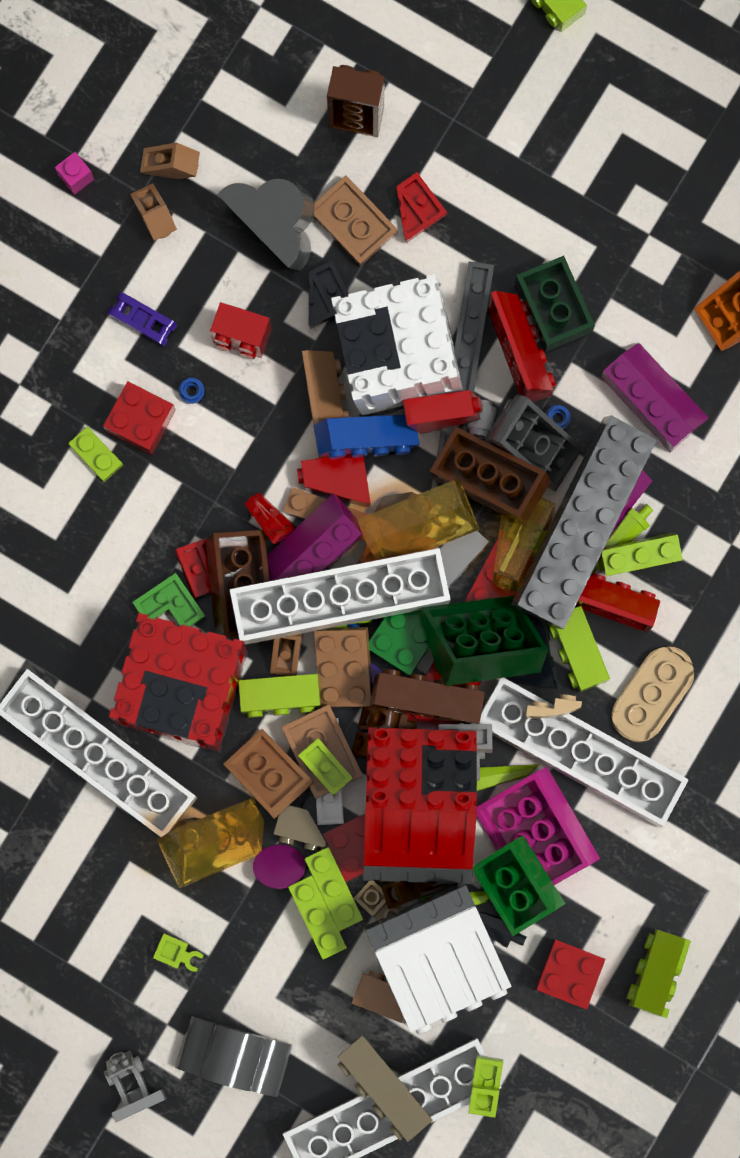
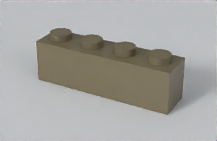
[337,1035,433,1142]

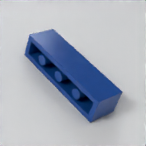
[313,415,420,459]

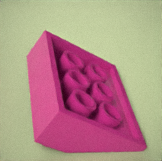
[477,767,600,885]

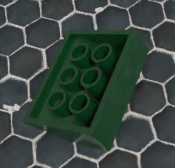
[420,595,548,686]

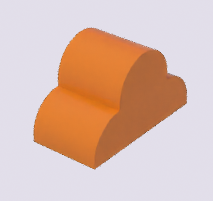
[694,271,740,351]

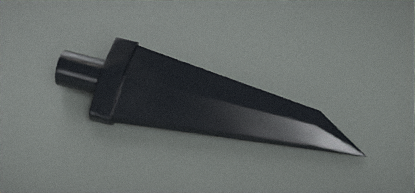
[478,911,527,948]

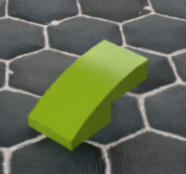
[468,1055,503,1118]

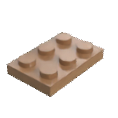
[314,175,398,266]
[314,627,373,707]
[282,705,363,799]
[223,729,313,819]

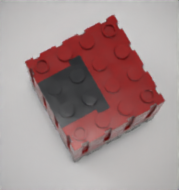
[109,613,248,753]
[363,727,477,884]

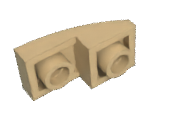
[525,694,582,719]
[353,881,403,920]

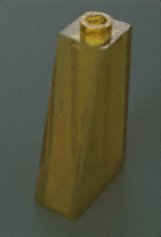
[493,497,556,592]

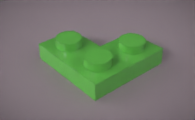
[132,573,205,627]

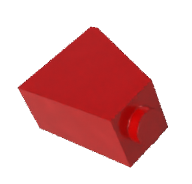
[403,390,483,434]
[297,454,371,508]

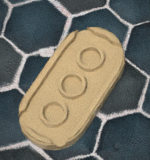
[611,647,694,742]

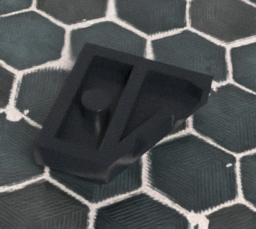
[308,260,349,329]

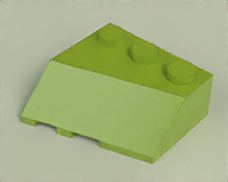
[626,930,691,1018]

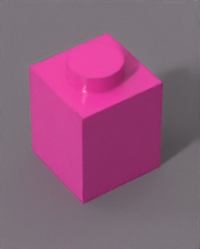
[55,152,94,195]

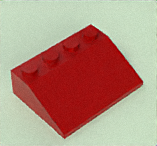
[488,291,556,402]

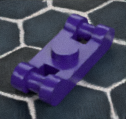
[107,292,177,347]

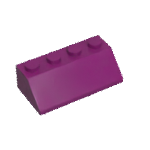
[601,343,709,453]
[267,493,369,581]

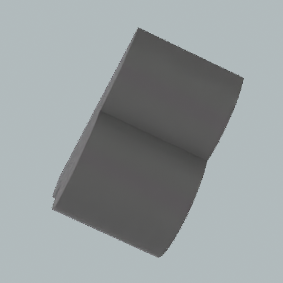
[217,179,315,271]
[484,395,583,491]
[175,1015,293,1097]

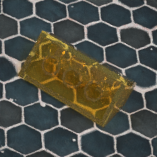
[357,480,479,560]
[157,798,264,889]

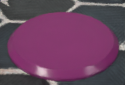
[253,845,306,889]

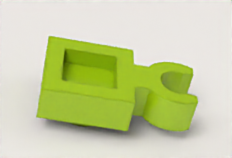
[153,934,204,972]

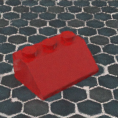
[575,573,661,633]

